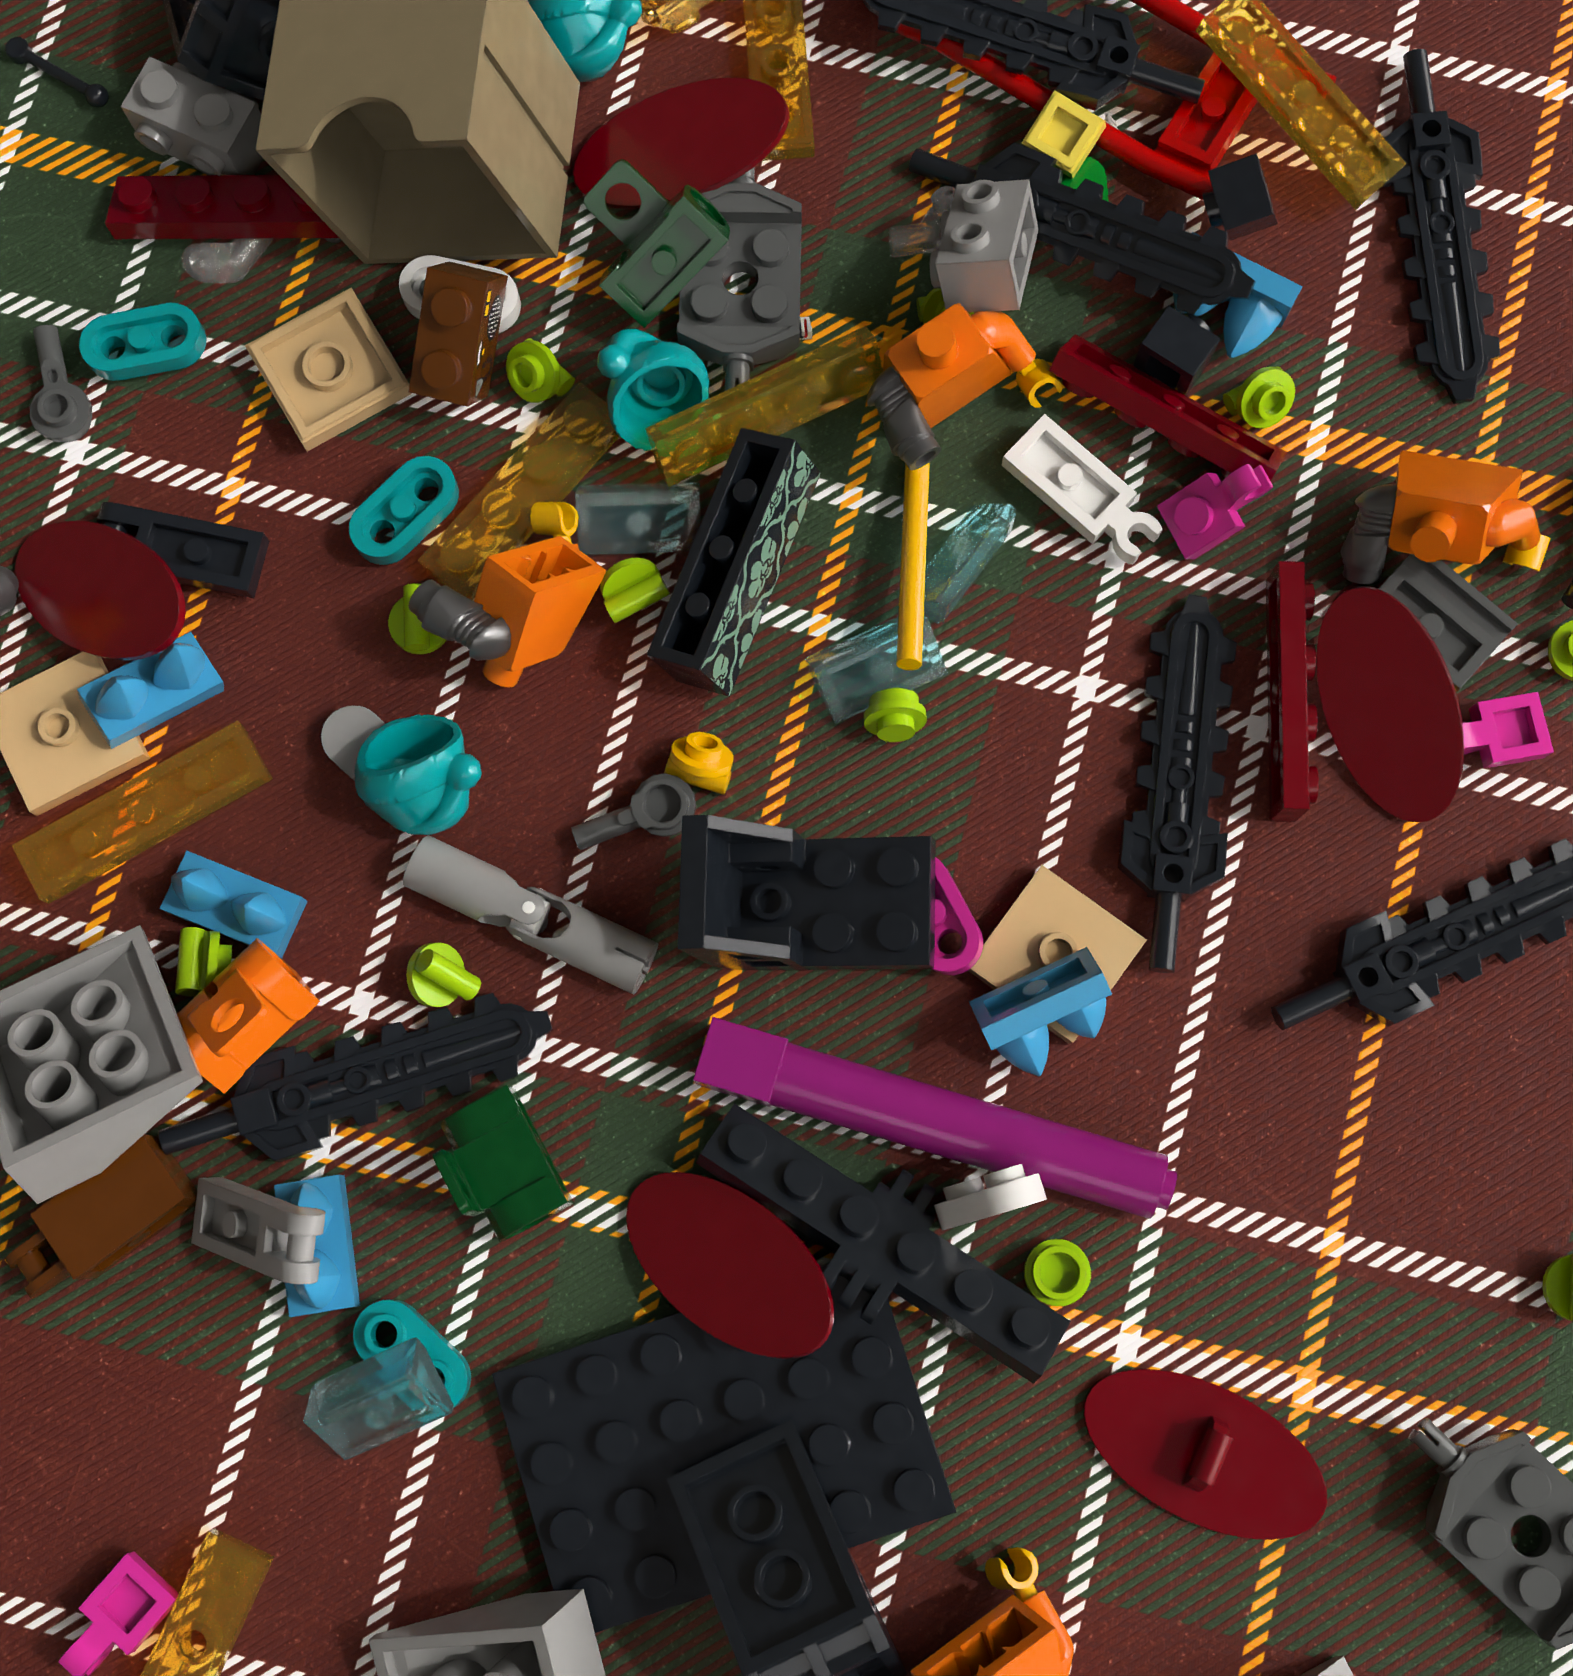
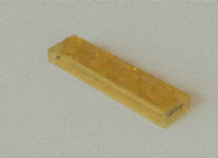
[1195,0,1407,210]
[645,326,882,487]
[418,382,620,600]
[12,720,273,904]

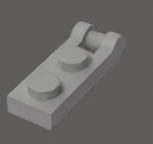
[191,1177,326,1284]

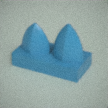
[1173,232,1303,358]
[77,632,224,749]
[160,850,308,959]
[969,947,1112,1076]
[274,1174,360,1318]

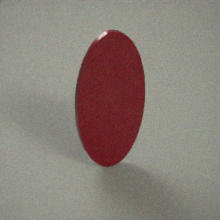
[574,78,789,210]
[15,520,186,660]
[1316,586,1465,822]
[626,1172,834,1359]
[1083,1369,1327,1540]

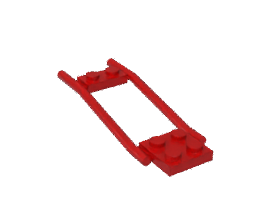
[895,0,1337,201]

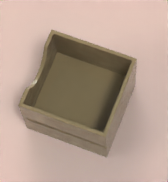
[256,0,580,264]

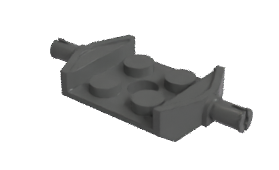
[677,167,802,406]
[1408,1418,1573,1650]

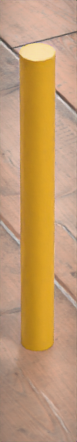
[896,462,930,670]

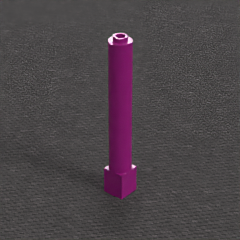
[693,1017,1177,1219]

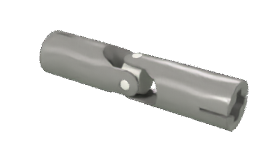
[403,835,658,995]

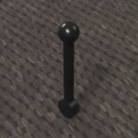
[5,37,109,108]

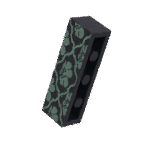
[647,428,821,697]

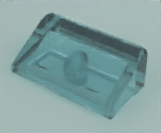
[575,482,701,555]
[924,503,1016,624]
[805,615,948,724]
[303,1337,454,1460]

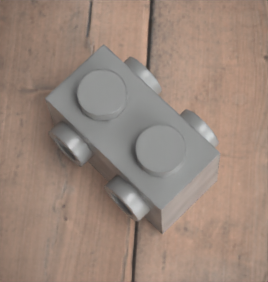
[121,56,263,176]
[930,179,1039,313]

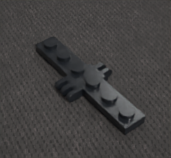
[696,1103,1071,1384]

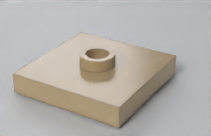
[245,288,412,452]
[0,652,151,816]
[968,865,1147,1045]

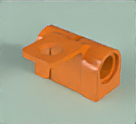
[177,938,320,1094]

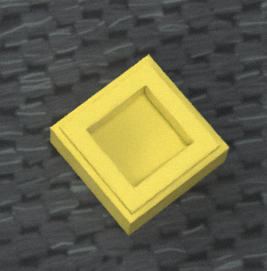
[1021,90,1106,179]

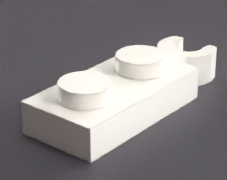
[1001,414,1162,565]

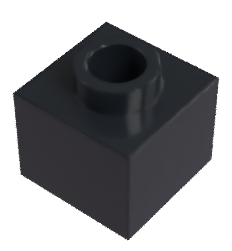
[1202,153,1278,241]
[1133,305,1220,396]

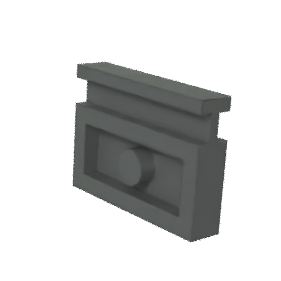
[1379,554,1518,692]

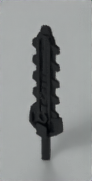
[863,0,1205,111]
[1376,49,1500,404]
[909,142,1255,315]
[1118,594,1237,973]
[1271,838,1573,1030]
[158,993,553,1162]

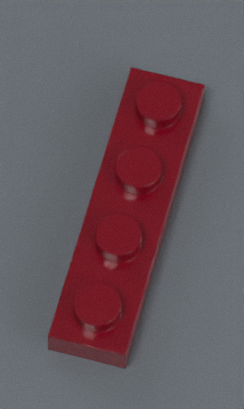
[105,175,339,239]
[1049,334,1288,481]
[1266,561,1319,822]

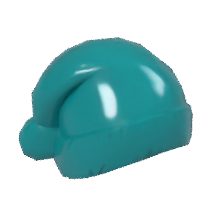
[527,0,642,82]
[597,329,709,451]
[354,714,482,835]

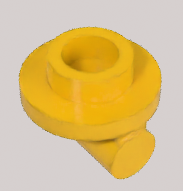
[664,732,734,795]

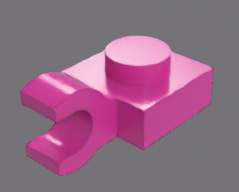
[1157,464,1273,559]
[1463,692,1554,769]
[58,1551,182,1676]

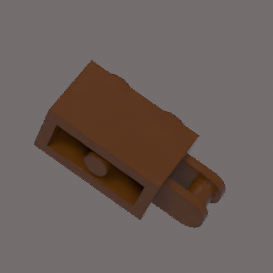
[5,1134,197,1299]

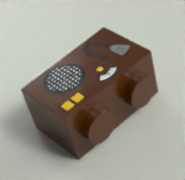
[408,261,508,407]

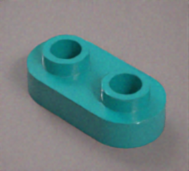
[79,303,207,381]
[349,456,459,565]
[353,1300,471,1415]

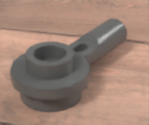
[30,325,92,442]
[571,773,696,850]

